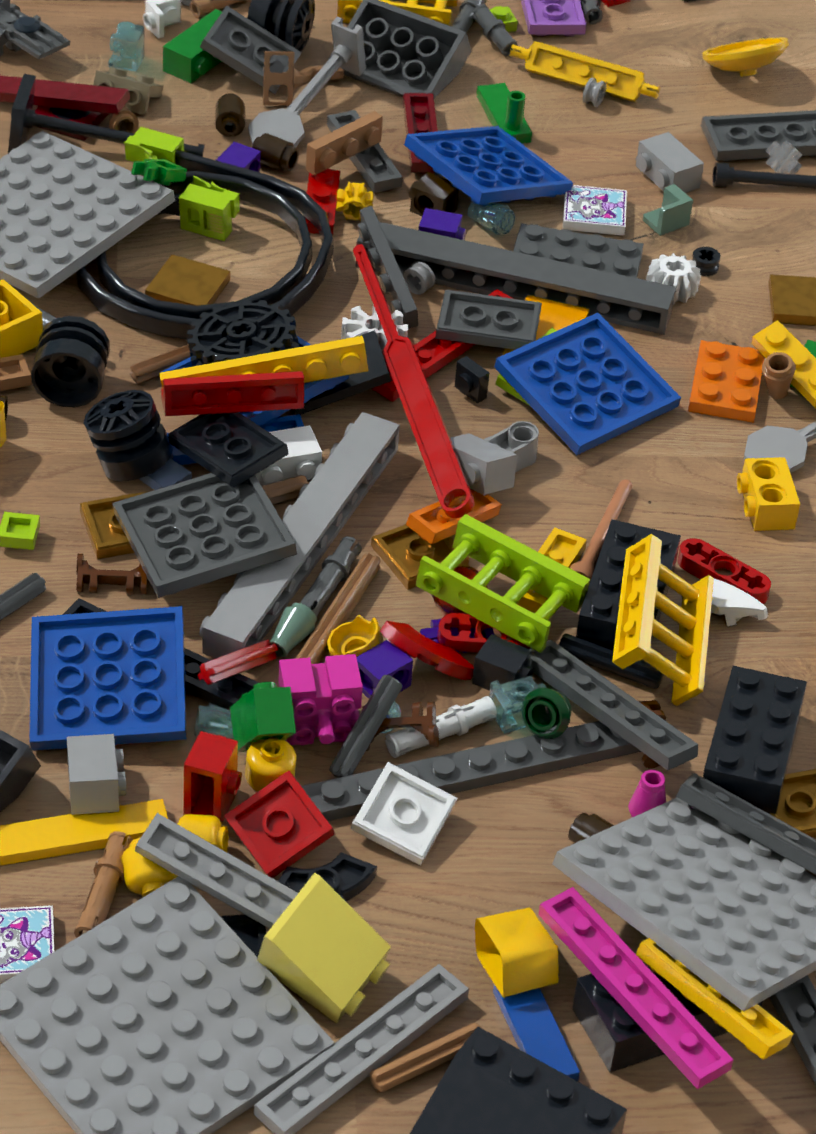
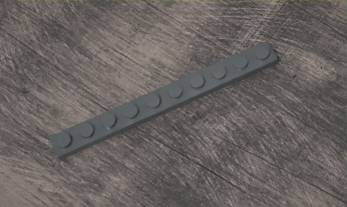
[301,721,641,821]

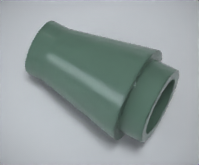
[269,603,317,658]

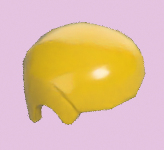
[327,615,383,657]

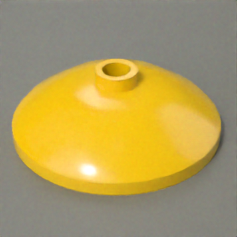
[702,37,789,76]

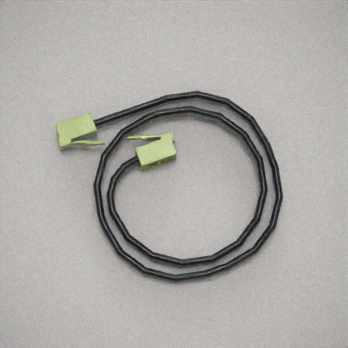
[76,127,334,340]

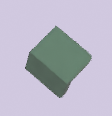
[643,184,693,236]

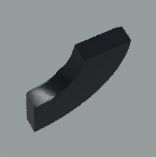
[278,853,377,901]

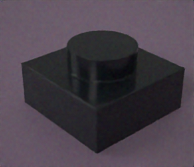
[454,356,489,404]

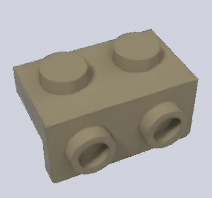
[93,66,163,115]

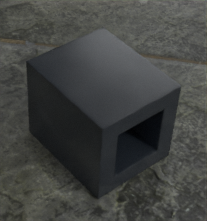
[472,634,534,700]

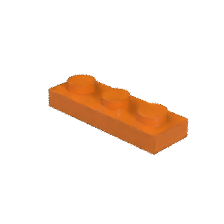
[406,489,502,545]

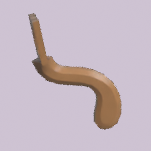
[263,51,344,106]

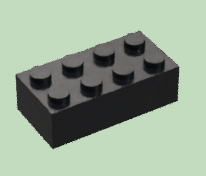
[576,519,681,663]
[703,666,807,814]
[572,959,763,1073]

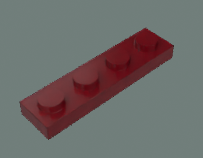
[403,93,438,174]

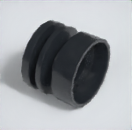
[247,0,315,52]
[31,316,110,408]
[83,390,173,482]

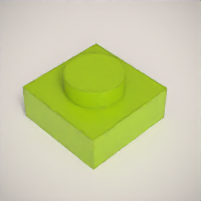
[489,6,518,32]
[0,512,40,550]

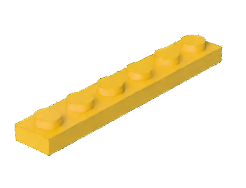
[159,336,369,388]

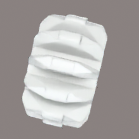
[646,253,701,304]

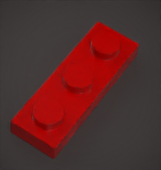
[304,168,341,235]

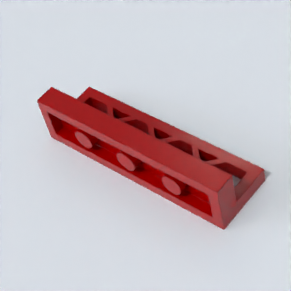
[161,371,304,416]

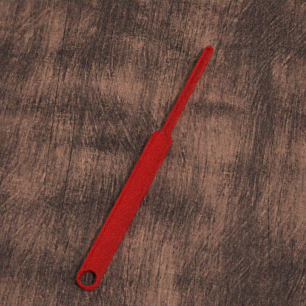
[353,244,474,518]

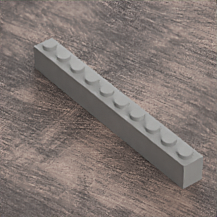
[199,412,400,658]

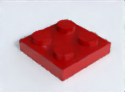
[224,770,335,878]

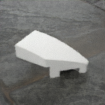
[711,579,768,626]

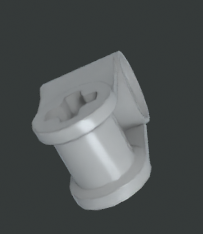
[484,421,539,473]

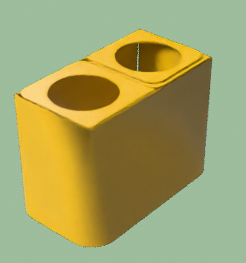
[475,907,559,998]

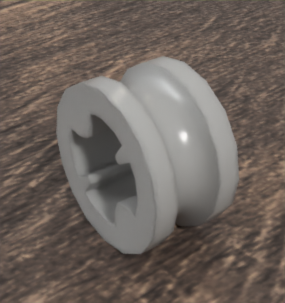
[582,78,607,107]
[403,262,435,295]

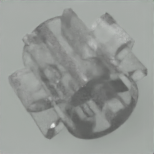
[765,140,802,174]

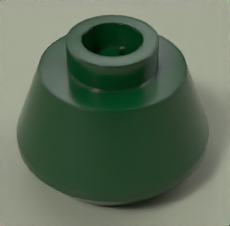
[521,688,572,739]

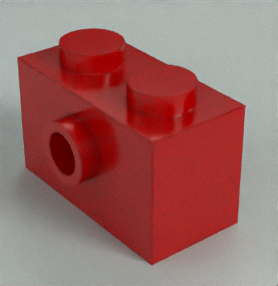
[183,731,242,823]

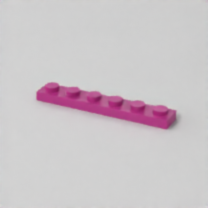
[538,887,733,1090]

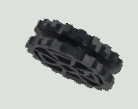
[187,300,299,367]

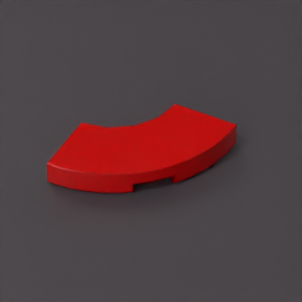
[380,621,474,680]

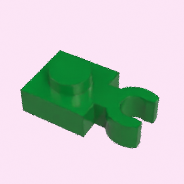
[131,159,187,186]

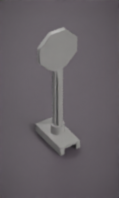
[248,16,366,147]
[744,421,816,473]

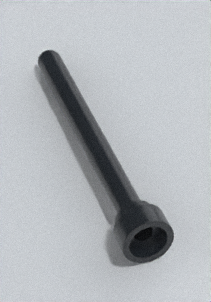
[712,162,816,188]

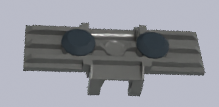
[0,0,70,59]

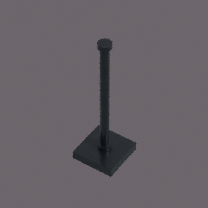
[8,74,205,157]

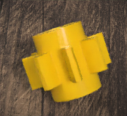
[336,182,374,221]

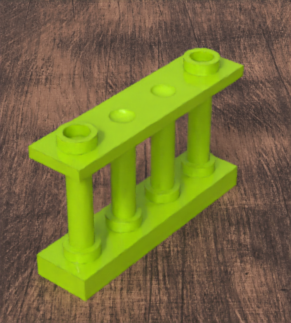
[415,514,590,653]

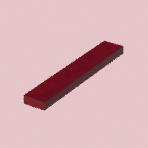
[0,75,130,114]

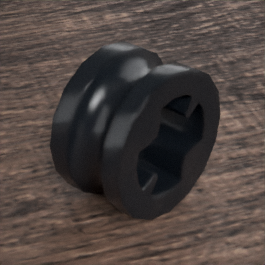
[692,246,721,276]

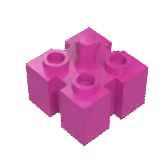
[278,654,363,745]

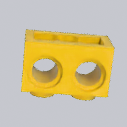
[737,457,800,531]

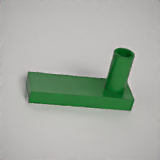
[476,83,532,144]

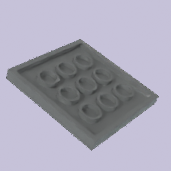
[112,473,297,598]

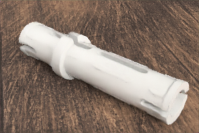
[385,696,497,758]

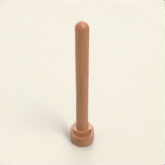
[570,479,632,587]

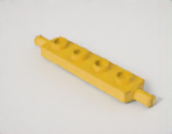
[510,41,660,102]

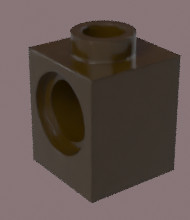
[409,172,459,216]

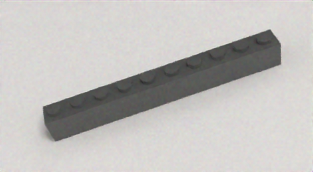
[355,222,676,335]

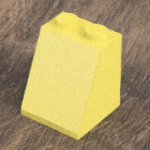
[257,873,391,1024]

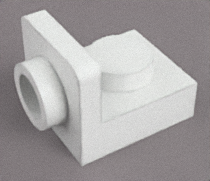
[143,0,181,39]

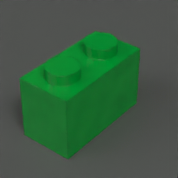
[230,682,296,752]

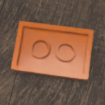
[688,340,764,423]

